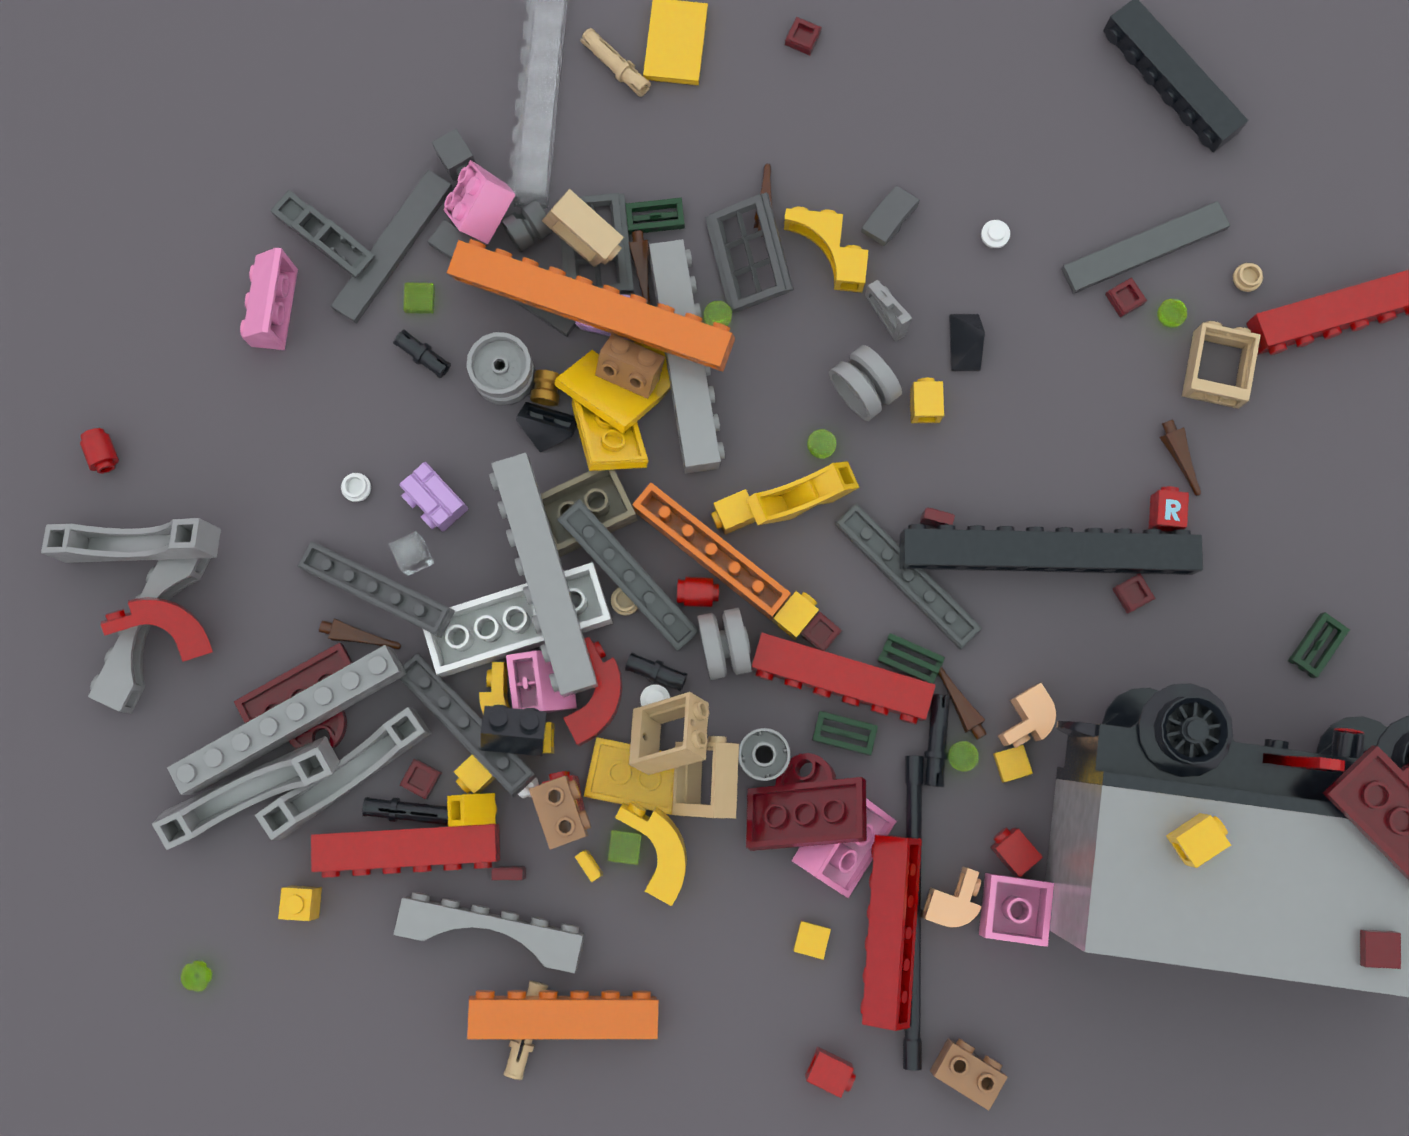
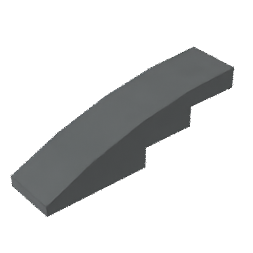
[270,190,375,278]

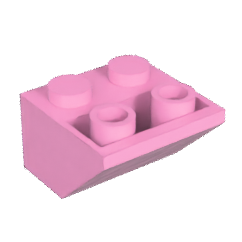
[443,160,516,244]
[506,650,577,713]

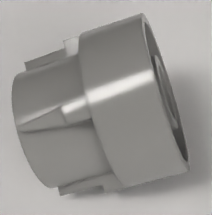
[738,728,790,781]

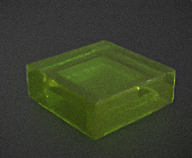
[403,283,435,313]
[608,830,642,865]

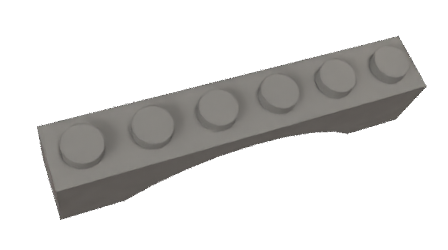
[41,518,221,563]
[88,558,211,714]
[255,707,432,840]
[152,736,340,850]
[393,892,585,973]

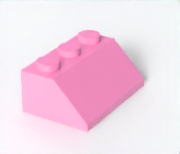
[240,248,298,350]
[791,798,897,898]

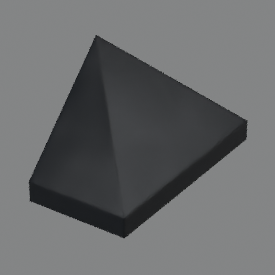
[949,314,985,371]
[516,402,577,452]

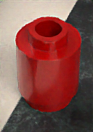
[80,428,119,474]
[677,577,719,607]

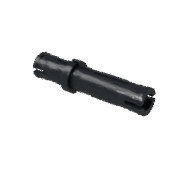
[924,694,951,787]
[362,797,448,825]

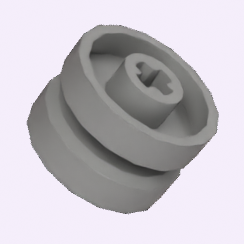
[467,332,536,405]
[829,345,902,421]
[697,608,752,681]

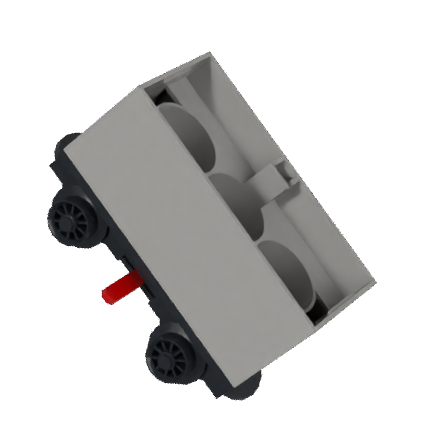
[1045,683,1409,997]

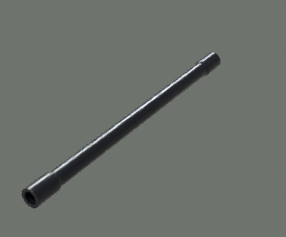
[903,756,924,1071]

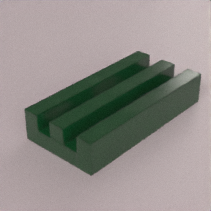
[625,198,685,235]
[1288,612,1350,678]
[878,633,945,684]
[812,711,878,755]

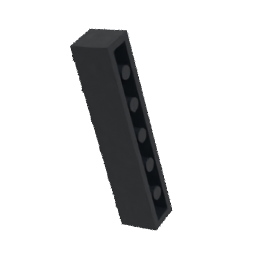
[1103,0,1249,153]

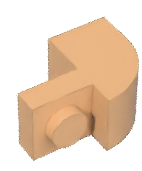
[998,683,1056,748]
[921,867,982,927]

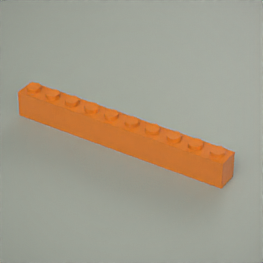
[447,239,735,372]

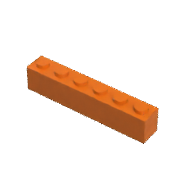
[632,482,791,620]
[467,990,659,1039]

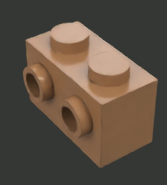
[595,333,665,399]
[529,776,591,850]
[930,1038,1008,1111]

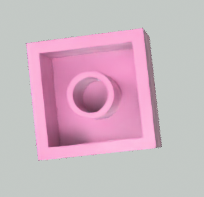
[979,873,1054,947]

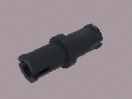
[393,329,451,378]
[625,653,688,692]

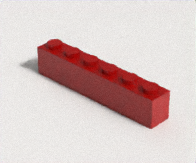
[1246,270,1409,355]
[751,633,936,725]
[311,824,500,878]
[860,835,922,1031]

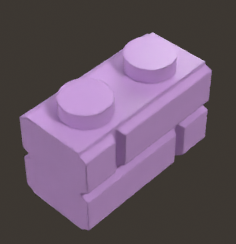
[399,462,468,532]

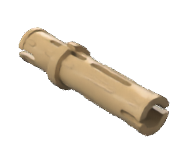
[580,28,651,97]
[503,981,548,1080]

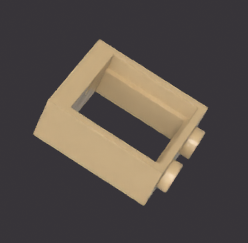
[542,189,624,267]
[1182,321,1261,409]
[629,692,709,775]
[672,736,739,818]

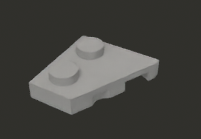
[865,280,912,342]

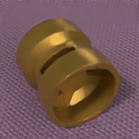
[530,370,560,406]

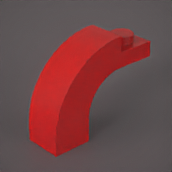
[100,597,213,662]
[563,637,622,746]

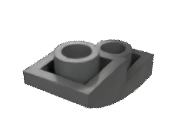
[861,186,920,246]

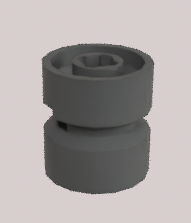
[501,200,554,253]

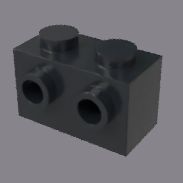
[480,705,547,756]

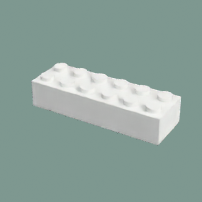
[423,562,613,677]

